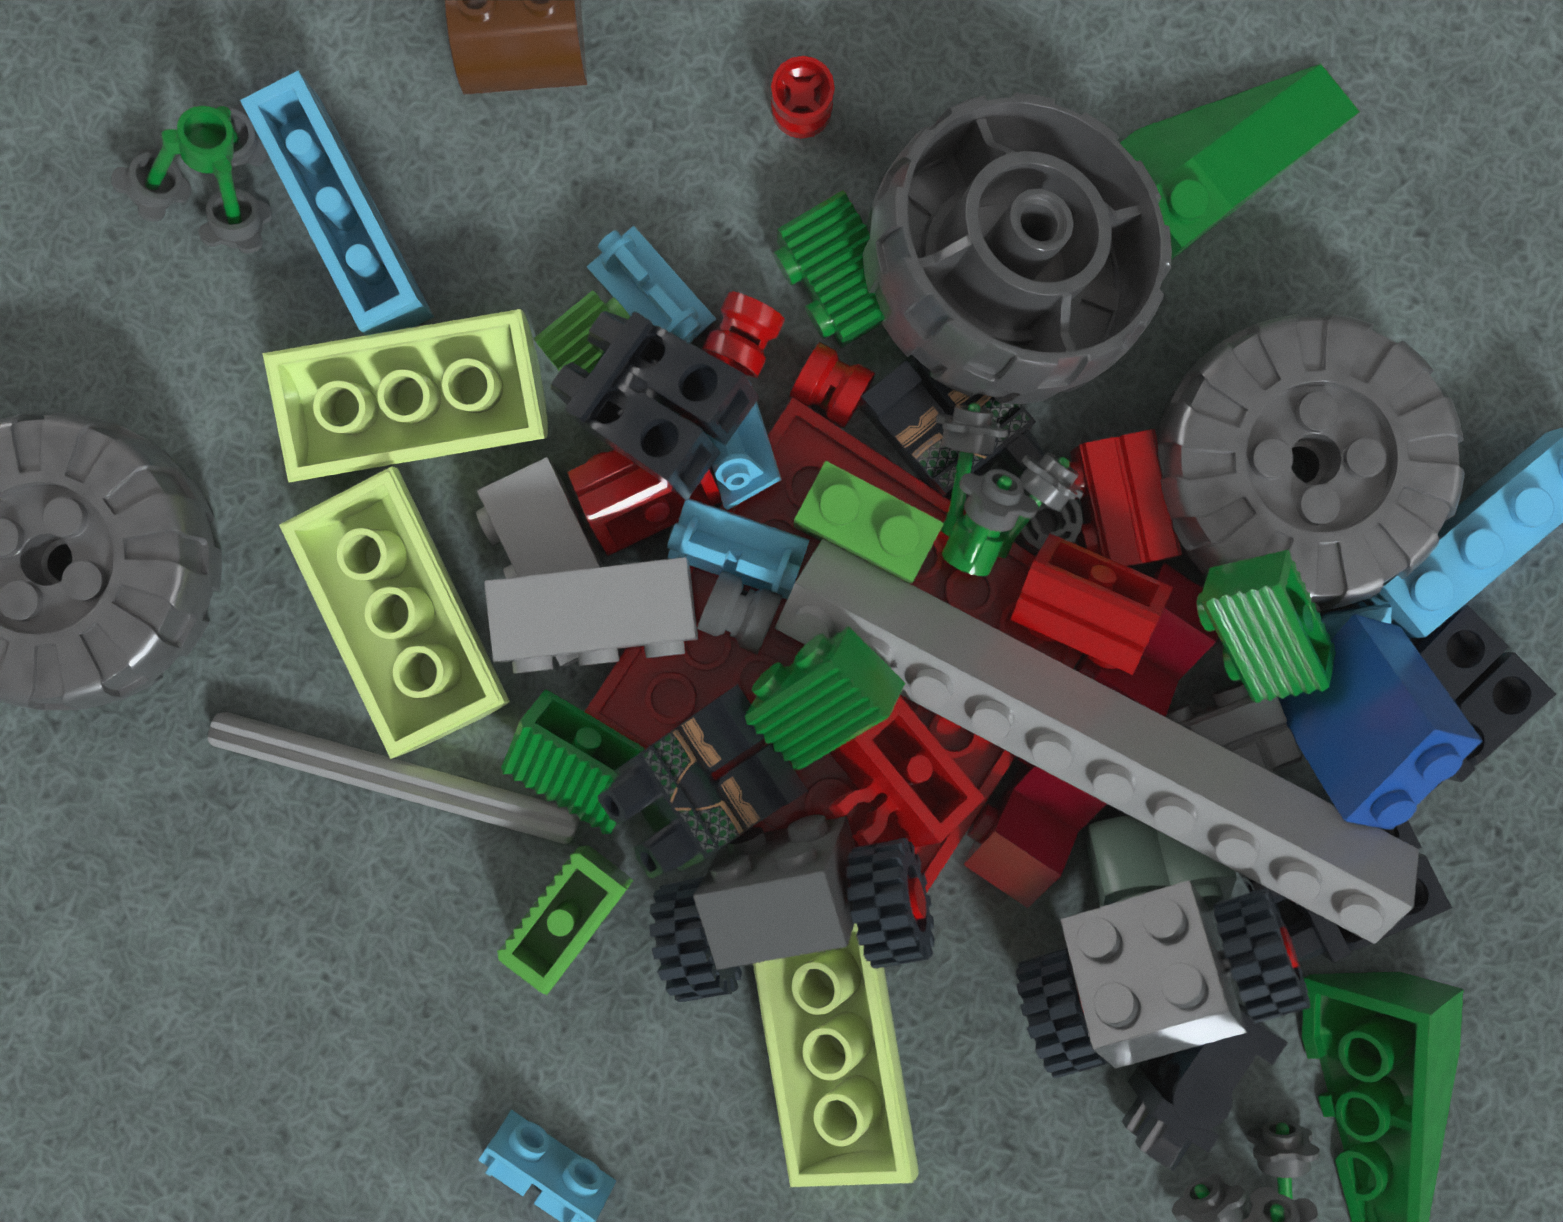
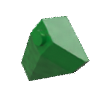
[1120,64,1360,261]
[1302,971,1463,1222]

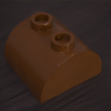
[445,0,587,94]

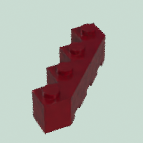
[963,563,1218,908]

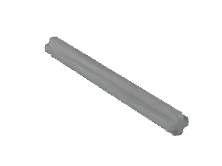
[208,712,579,844]

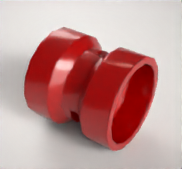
[771,56,835,139]
[702,291,785,378]
[789,342,875,428]

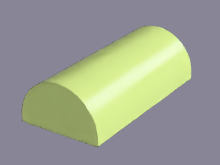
[263,309,548,482]
[279,467,510,759]
[753,923,919,1187]

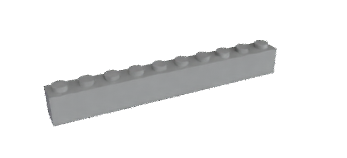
[775,539,1419,944]

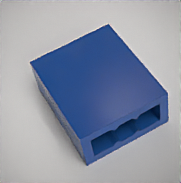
[1278,614,1483,830]

